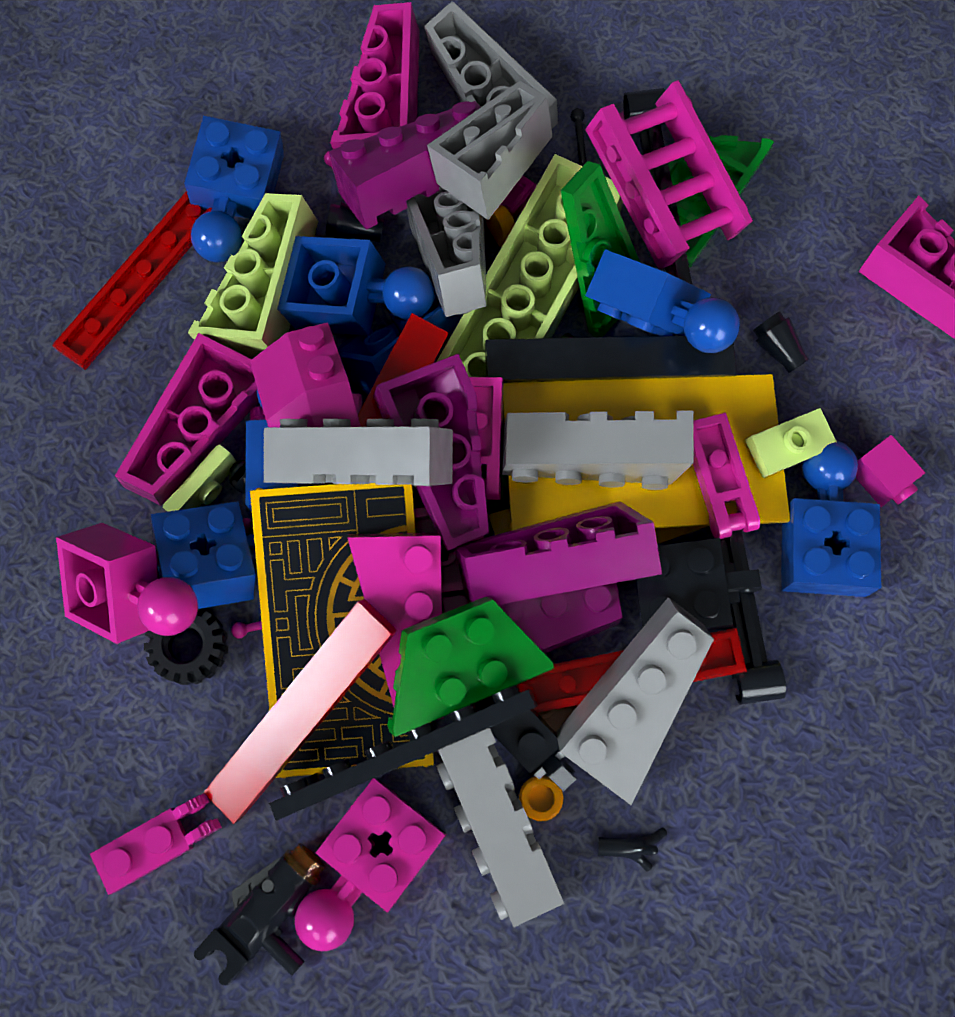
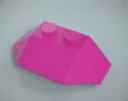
[250,322,361,428]

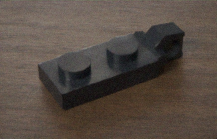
[475,695,577,791]

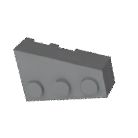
[427,81,553,220]

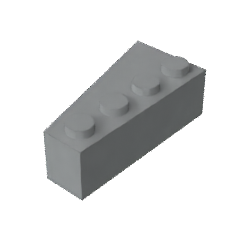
[424,1,558,129]
[406,186,486,317]
[501,411,694,490]
[556,597,714,805]

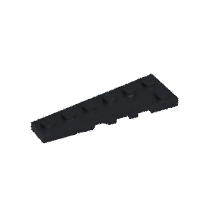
[269,684,538,821]

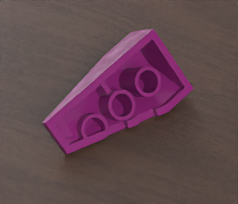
[373,353,489,551]

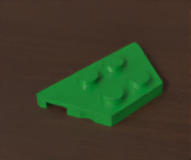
[668,134,774,267]
[387,596,554,737]

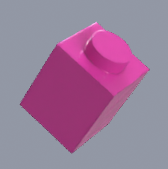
[856,435,925,507]

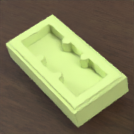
[745,408,837,478]
[163,444,236,512]

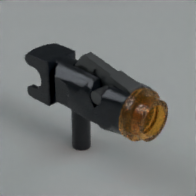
[194,843,326,986]

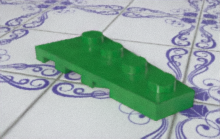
[561,161,640,338]

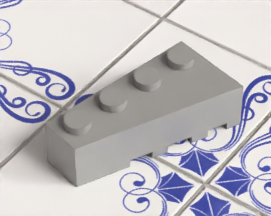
[264,419,453,486]
[436,728,564,928]

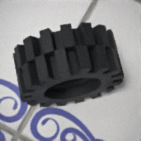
[144,609,228,685]

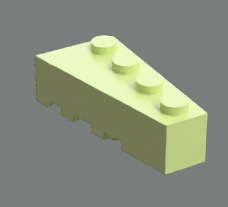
[188,193,319,359]

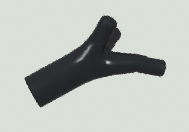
[598,827,667,871]

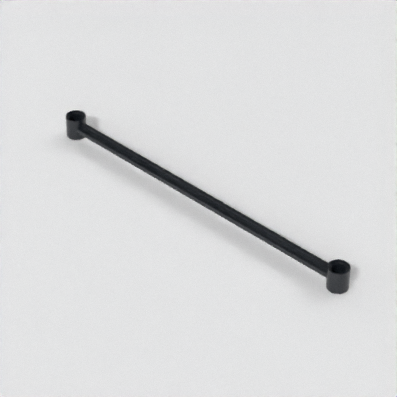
[623,88,786,705]

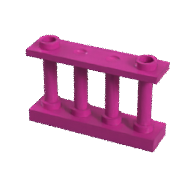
[585,80,753,270]

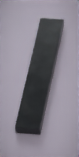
[484,336,737,383]

